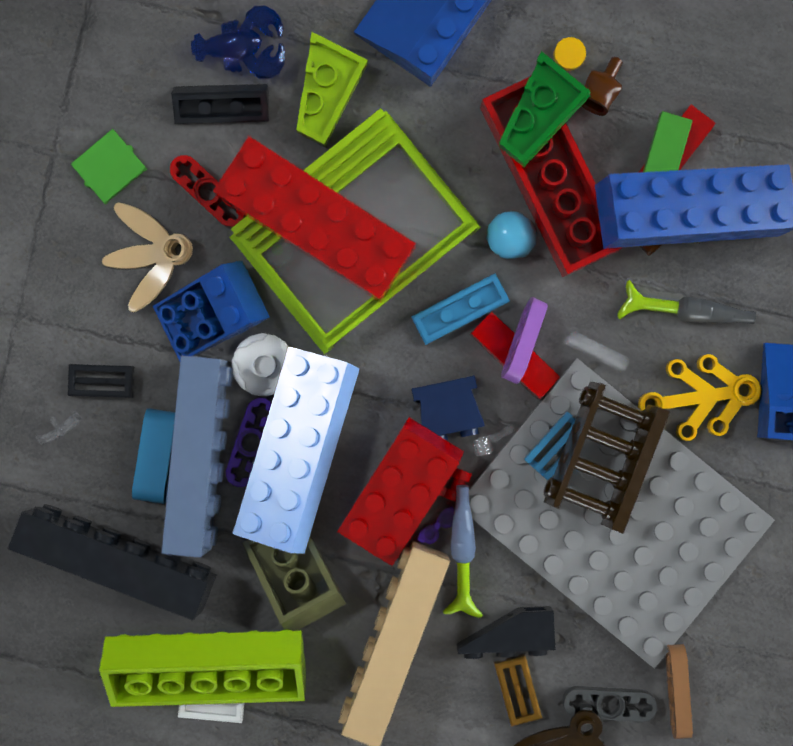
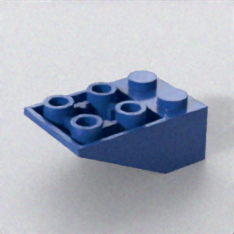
[153,261,270,362]
[757,343,793,440]

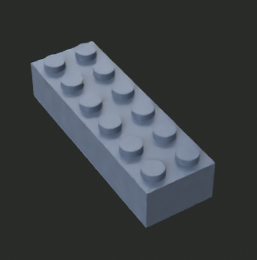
[161,355,233,557]

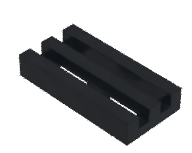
[67,364,134,398]

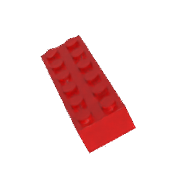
[480,76,623,278]
[213,136,416,303]

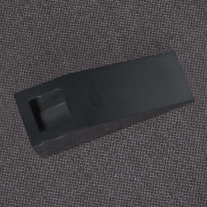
[456,606,555,659]

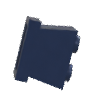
[411,375,485,440]

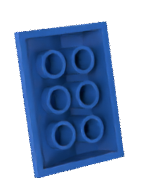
[354,0,492,87]

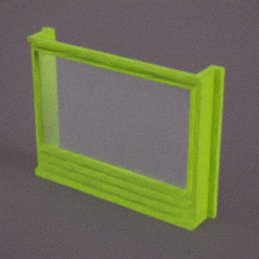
[230,108,481,355]

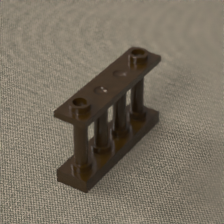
[543,381,670,534]

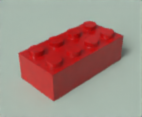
[337,417,464,566]

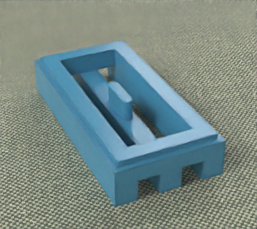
[524,411,586,481]

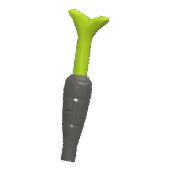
[617,280,756,324]

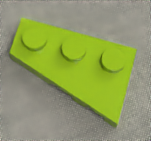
[296,31,368,147]

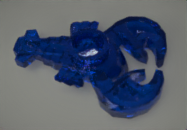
[191,5,286,79]

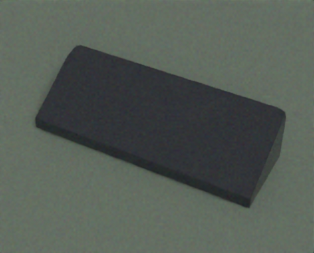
[171,84,269,124]

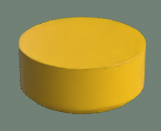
[553,37,586,71]

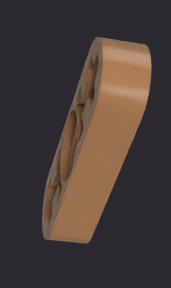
[665,644,693,739]

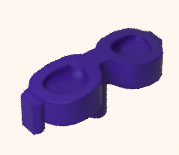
[417,507,454,544]

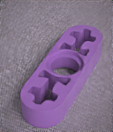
[501,297,548,384]

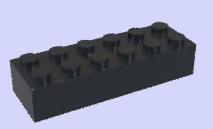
[8,504,217,620]

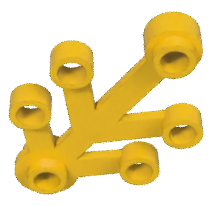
[638,354,761,441]

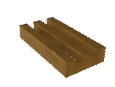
[494,654,542,727]

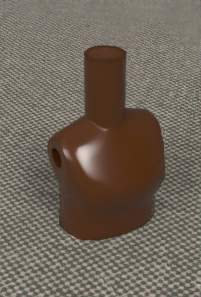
[582,57,623,116]

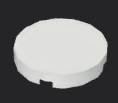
[231,333,289,397]

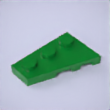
[499,51,591,167]

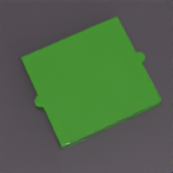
[71,129,147,204]

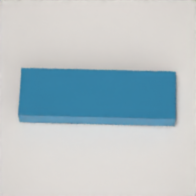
[411,273,510,345]

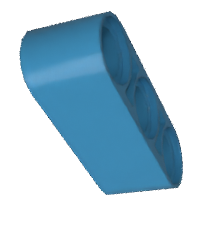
[132,408,175,504]

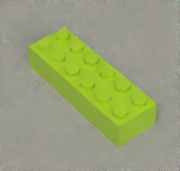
[99,630,306,707]

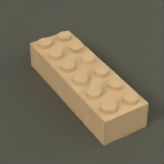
[338,541,450,746]

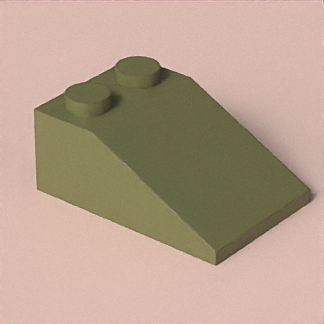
[242,535,347,631]

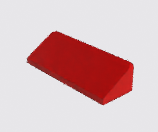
[470,311,560,400]

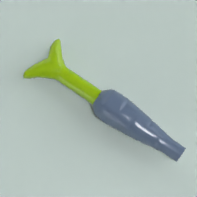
[443,485,483,618]

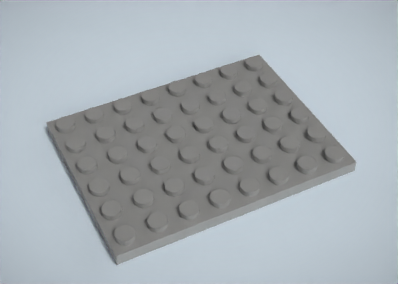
[469,358,775,669]

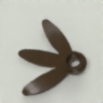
[514,710,605,746]

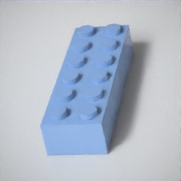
[233,347,360,554]

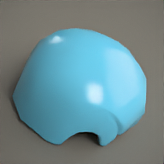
[486,211,537,259]

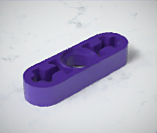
[226,398,272,487]

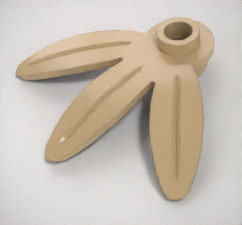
[102,202,193,312]

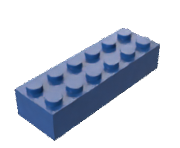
[595,164,793,249]

